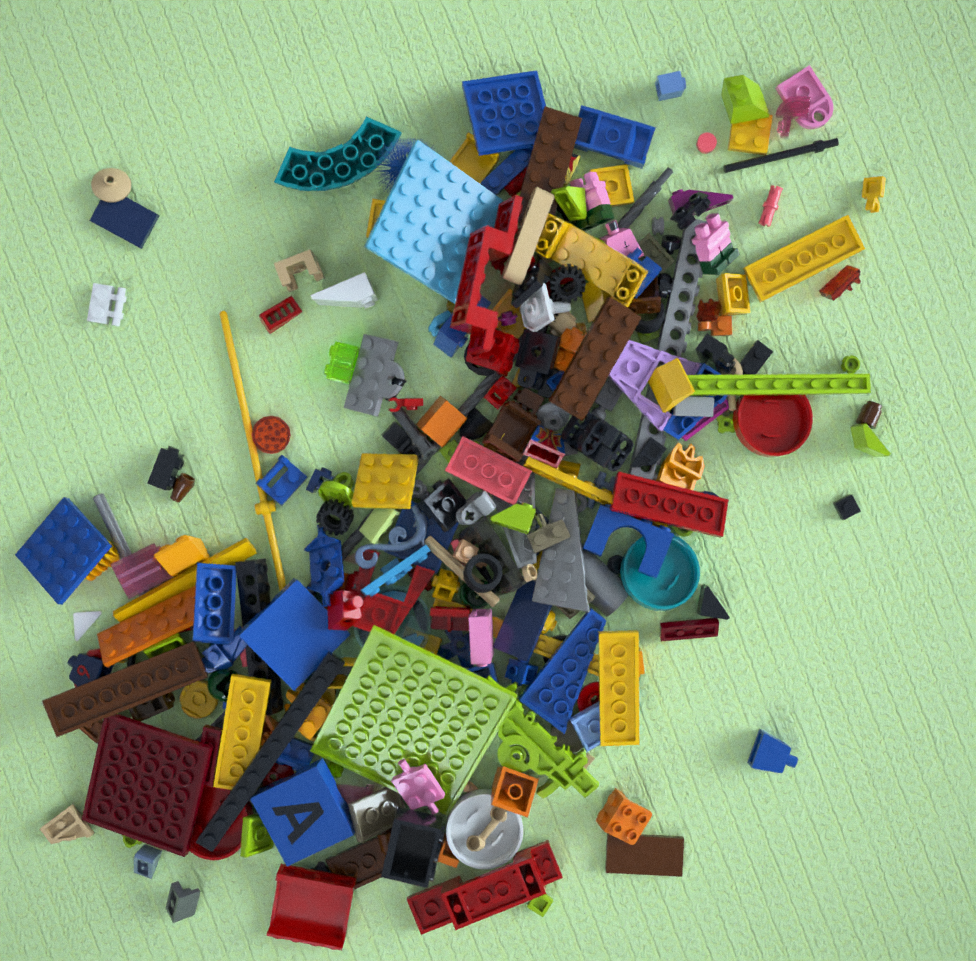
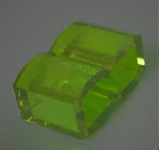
[324,341,360,385]

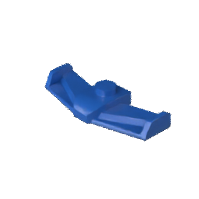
[202,626,248,674]

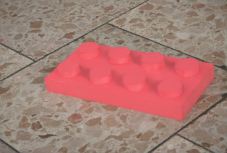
[445,436,532,505]

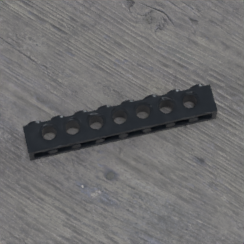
[235,558,284,715]

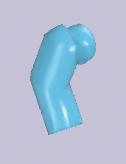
[428,310,451,337]

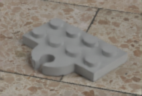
[344,334,405,417]

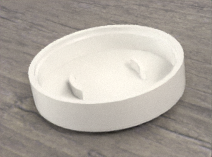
[446,789,523,869]

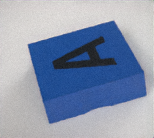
[250,758,355,866]

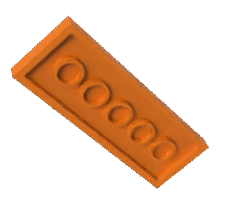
[97,586,196,667]

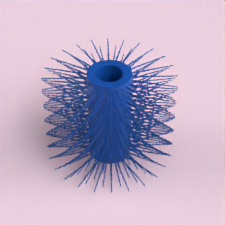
[374,138,438,194]

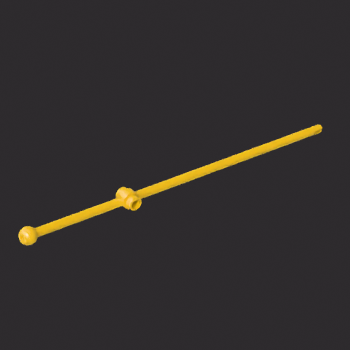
[220,311,286,591]

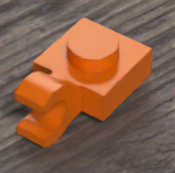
[698,316,732,336]

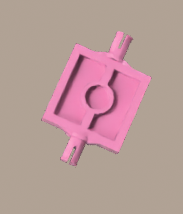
[392,758,445,815]

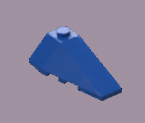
[663,362,728,440]

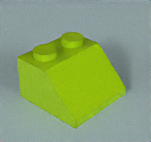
[721,75,769,124]

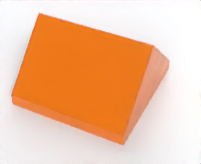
[416,396,468,448]

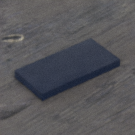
[493,576,552,663]

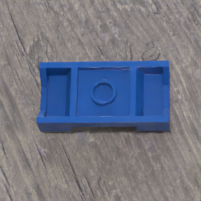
[574,105,656,169]

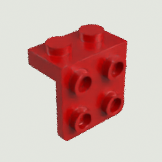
[466,330,520,377]

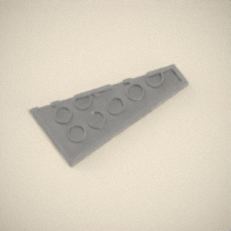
[492,444,537,569]
[532,488,590,612]

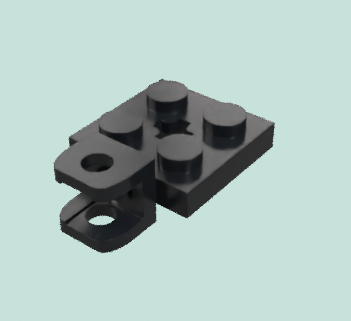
[515,329,561,390]

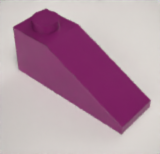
[668,189,733,216]

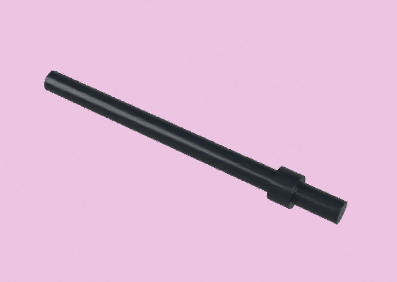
[724,138,839,173]

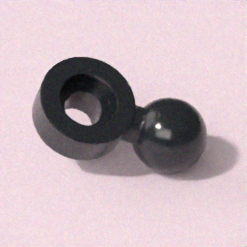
[658,273,673,298]

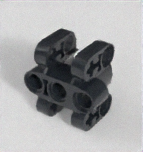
[561,411,633,471]

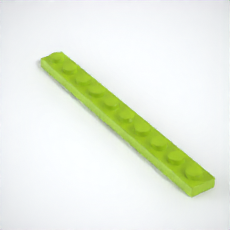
[687,374,871,396]

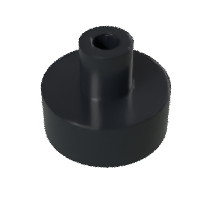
[661,235,681,255]

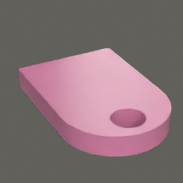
[775,65,833,129]

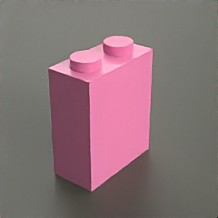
[469,609,494,667]

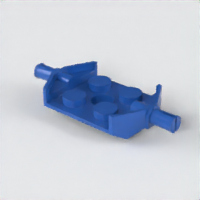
[304,524,344,607]

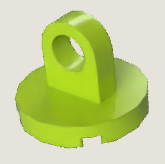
[318,472,354,509]

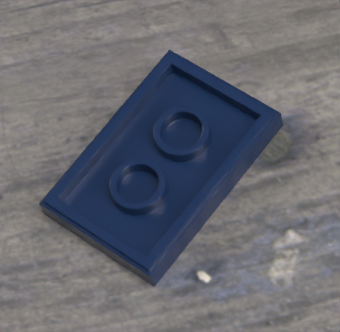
[89,197,159,249]

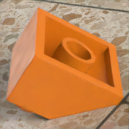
[491,766,539,817]

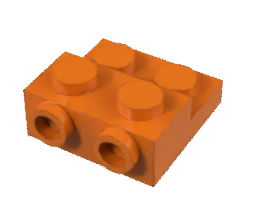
[554,327,586,372]

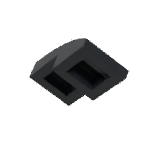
[381,421,420,455]

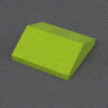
[850,423,891,457]

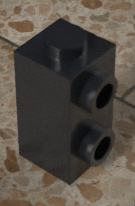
[147,446,184,490]

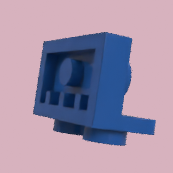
[276,737,315,771]

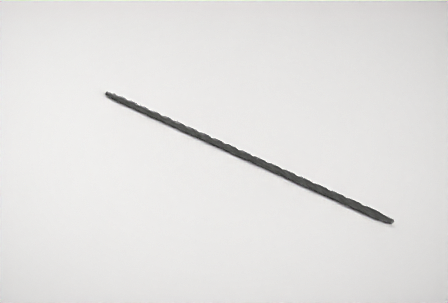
[306,167,673,596]

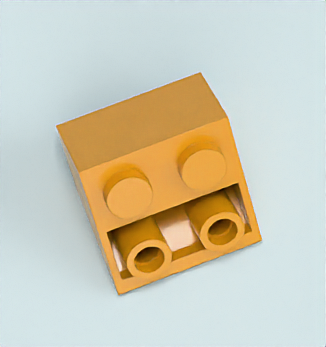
[154,535,210,577]

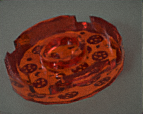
[252,416,291,454]

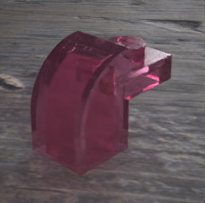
[776,96,811,139]

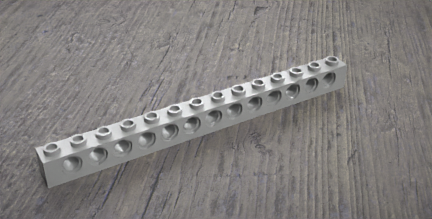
[628,219,708,481]

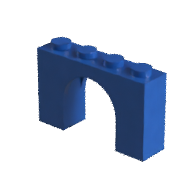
[583,504,674,579]

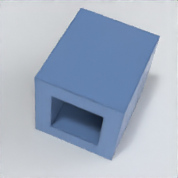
[655,71,686,101]

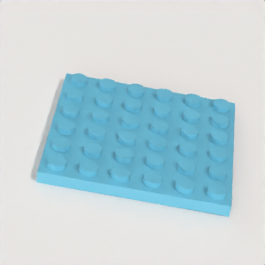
[364,140,503,304]

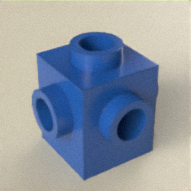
[505,658,538,686]

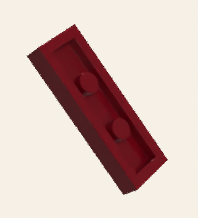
[660,618,719,641]
[201,724,223,787]

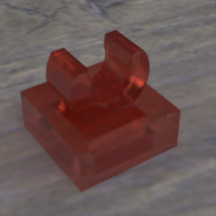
[696,299,721,322]

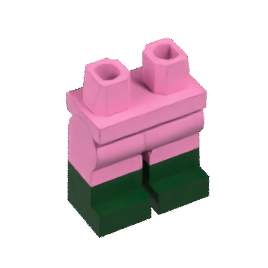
[570,172,615,231]
[692,214,740,275]

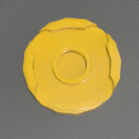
[179,680,219,719]

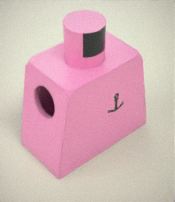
[600,220,644,258]

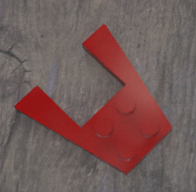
[354,549,435,634]

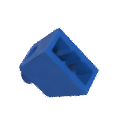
[747,729,798,773]

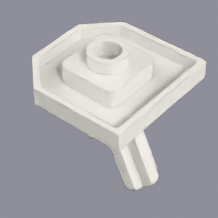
[520,283,571,332]

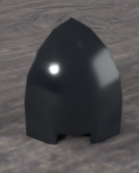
[459,408,492,440]

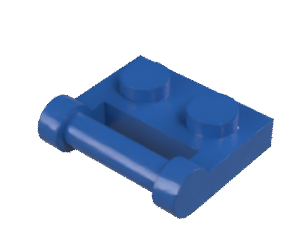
[256,455,307,506]

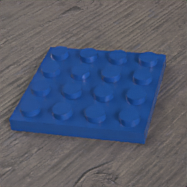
[462,70,546,156]
[15,497,112,605]

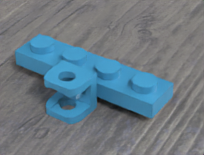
[360,545,431,597]

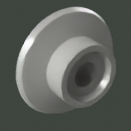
[536,403,570,431]

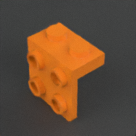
[595,788,652,845]

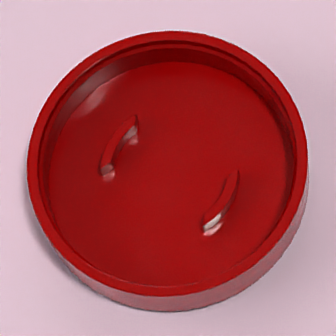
[733,395,813,457]
[189,785,254,860]

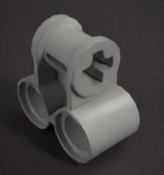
[456,490,497,525]

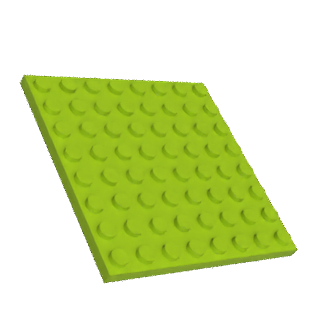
[310,625,517,816]

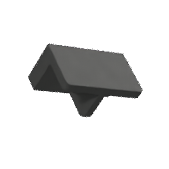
[166,881,201,923]

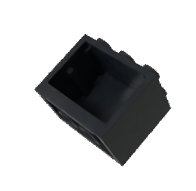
[381,807,445,888]

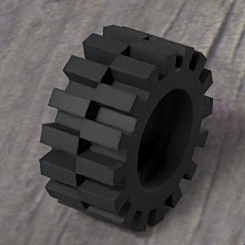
[550,264,586,303]
[316,499,354,536]

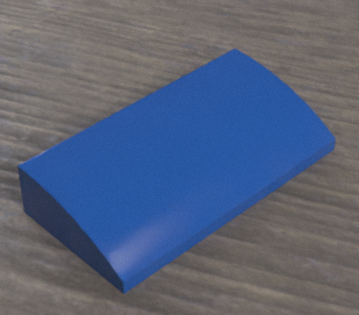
[193,563,236,645]

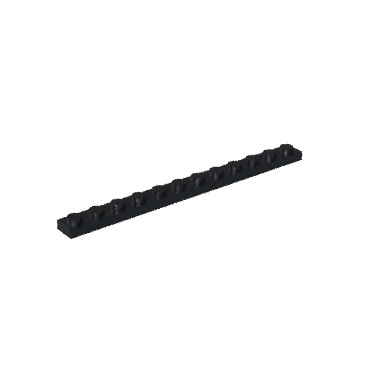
[196,651,345,852]

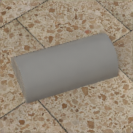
[581,543,628,617]

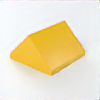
[716,273,750,316]

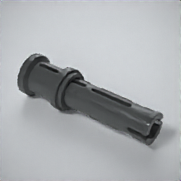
[392,407,437,460]

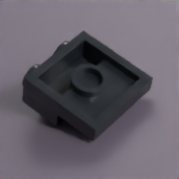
[417,478,467,532]

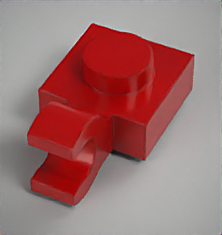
[388,397,423,412]

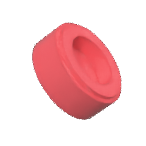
[696,132,717,154]

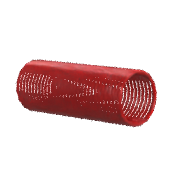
[505,167,527,197]

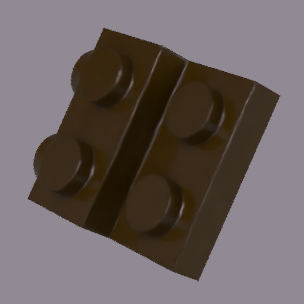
[129,692,175,722]

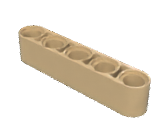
[502,187,554,285]

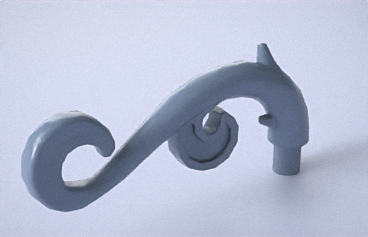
[355,504,428,569]

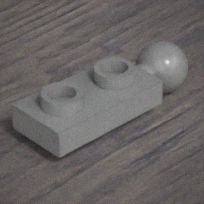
[591,377,622,420]

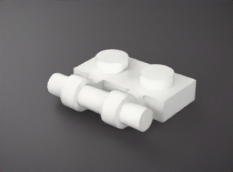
[87,283,127,327]

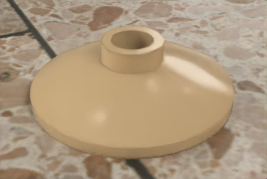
[91,168,131,202]

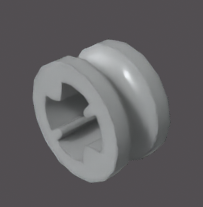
[652,217,664,235]

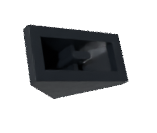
[697,584,730,620]

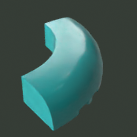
[274,117,402,192]

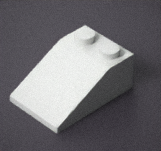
[311,272,378,308]

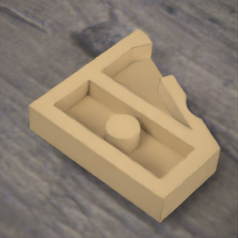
[40,804,94,844]

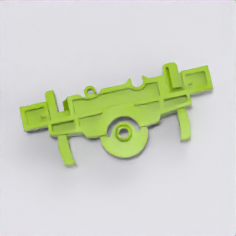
[485,675,599,799]

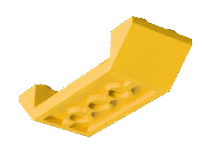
[535,213,648,307]

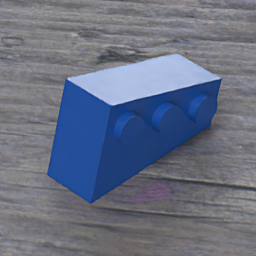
[433,295,491,358]

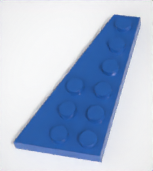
[518,608,606,734]

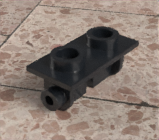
[670,191,711,230]

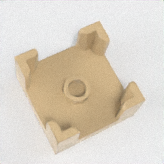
[274,250,325,292]

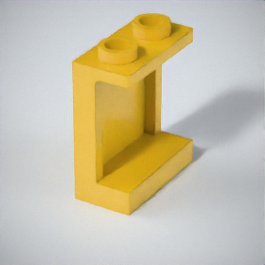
[450,132,499,184]

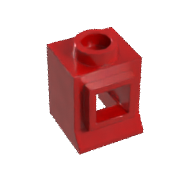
[484,376,517,410]

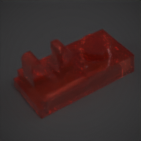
[819,265,861,301]

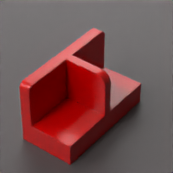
[430,606,471,632]

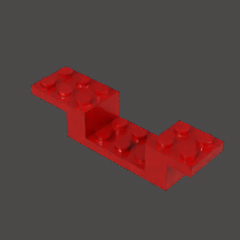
[450,195,523,355]
[407,840,563,935]

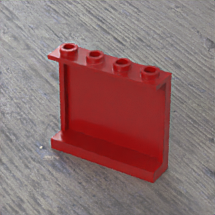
[266,863,356,951]

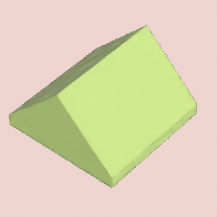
[359,508,401,544]

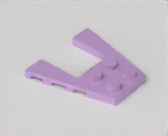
[609,340,701,431]

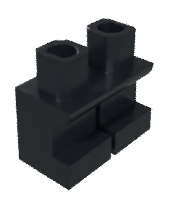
[696,333,736,373]

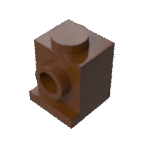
[513,387,544,414]

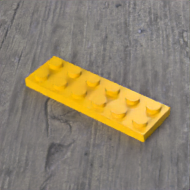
[743,215,865,302]
[598,630,639,746]
[213,674,272,790]

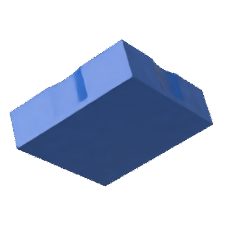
[237,578,350,691]

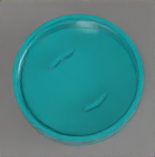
[620,535,700,611]

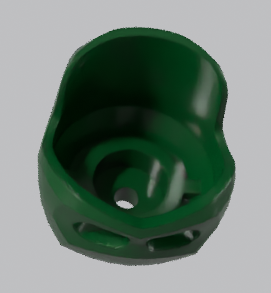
[459,579,488,609]
[207,669,238,703]

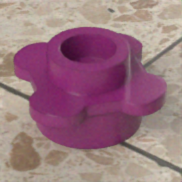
[498,311,517,326]

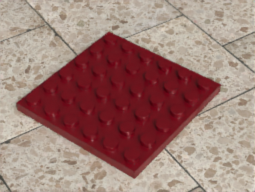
[82,714,213,857]

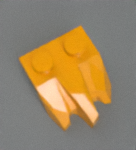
[656,442,705,490]
[284,683,332,740]

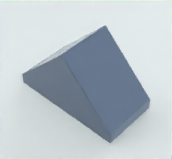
[134,844,162,879]

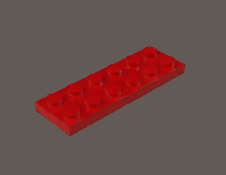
[610,472,729,538]

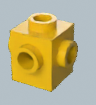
[431,569,460,603]

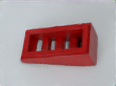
[259,296,302,334]

